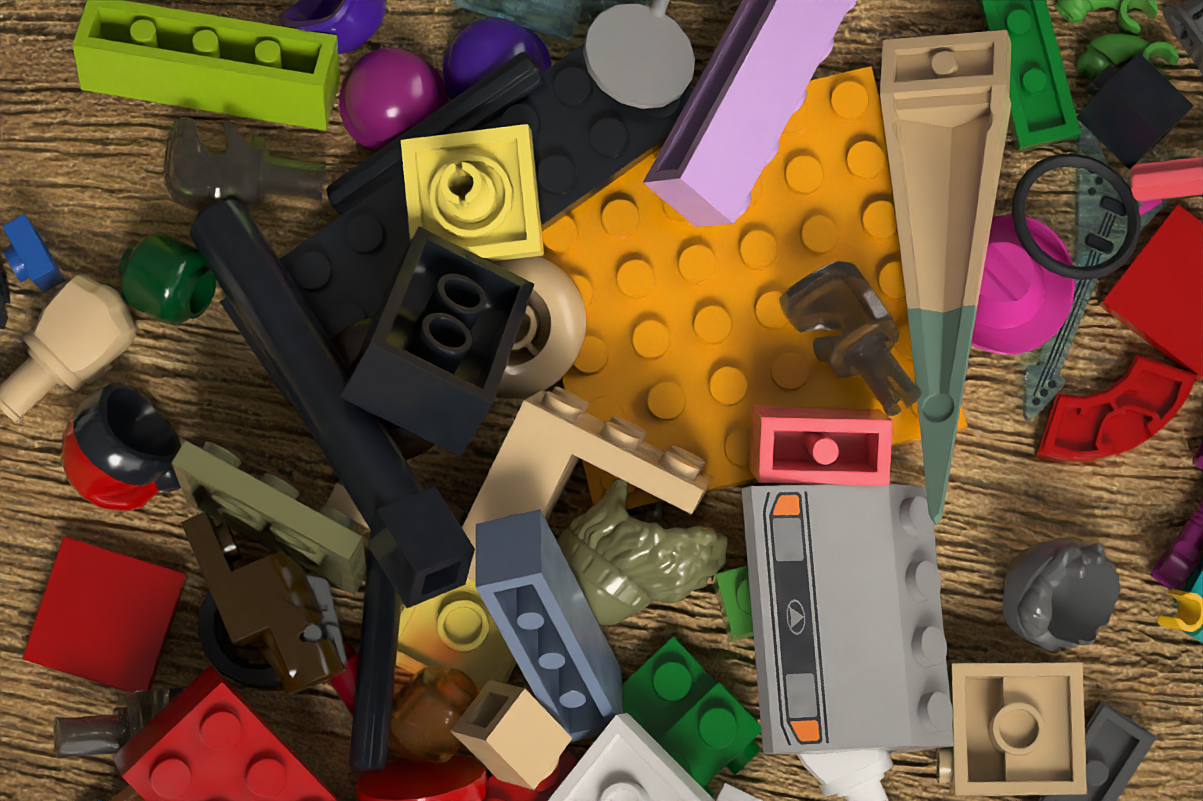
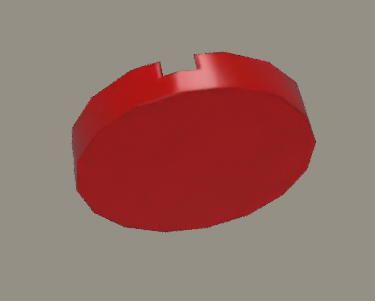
[355,754,487,801]

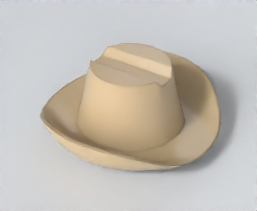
[492,256,586,398]

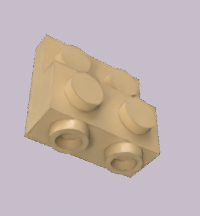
[936,662,1087,797]

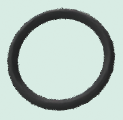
[1011,153,1141,280]

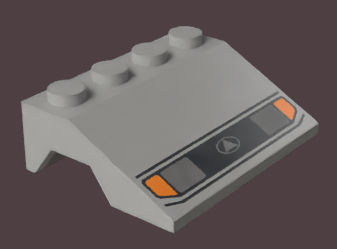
[741,484,954,754]

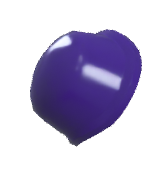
[279,0,387,54]
[443,17,551,100]

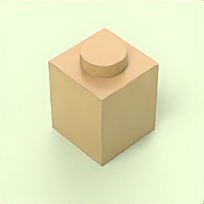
[451,680,572,790]

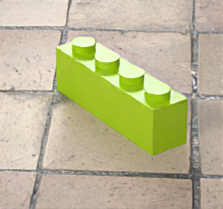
[72,0,340,131]

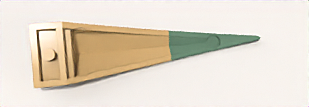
[880,30,1012,526]

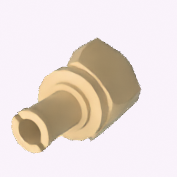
[0,274,139,423]

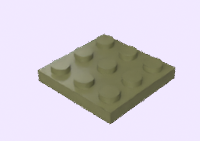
[172,440,367,596]

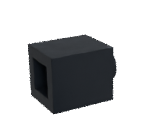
[1077,53,1194,170]

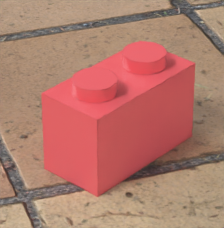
[749,406,893,485]

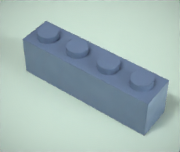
[475,509,623,742]

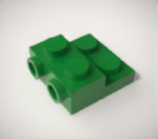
[591,637,762,797]

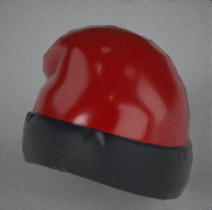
[61,382,181,512]

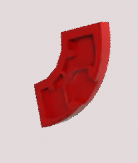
[1035,355,1197,462]

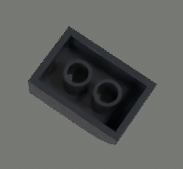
[340,226,535,456]

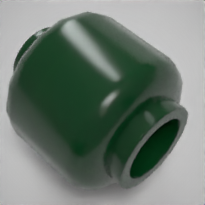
[118,232,217,326]

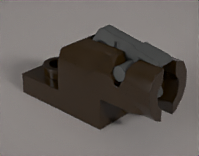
[181,512,348,695]

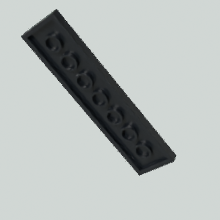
[220,43,693,407]

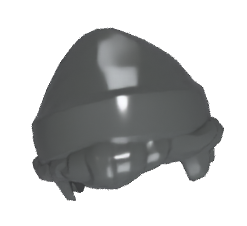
[1003,538,1121,654]

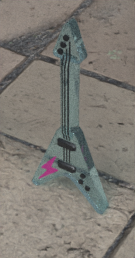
[1023,125,1171,421]

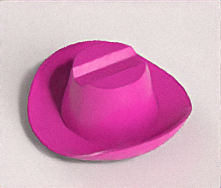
[971,215,1075,355]

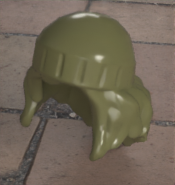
[556,477,728,626]

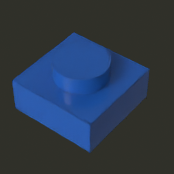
[2,214,66,293]

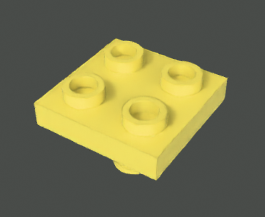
[401,124,544,262]

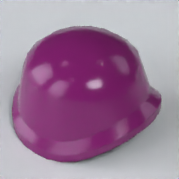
[339,47,448,151]

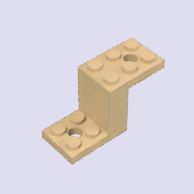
[326,387,714,582]

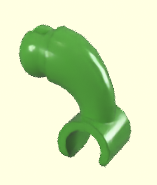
[1056,0,1157,36]
[1077,33,1179,81]

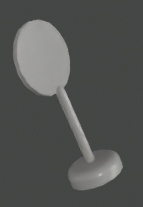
[583,0,695,109]

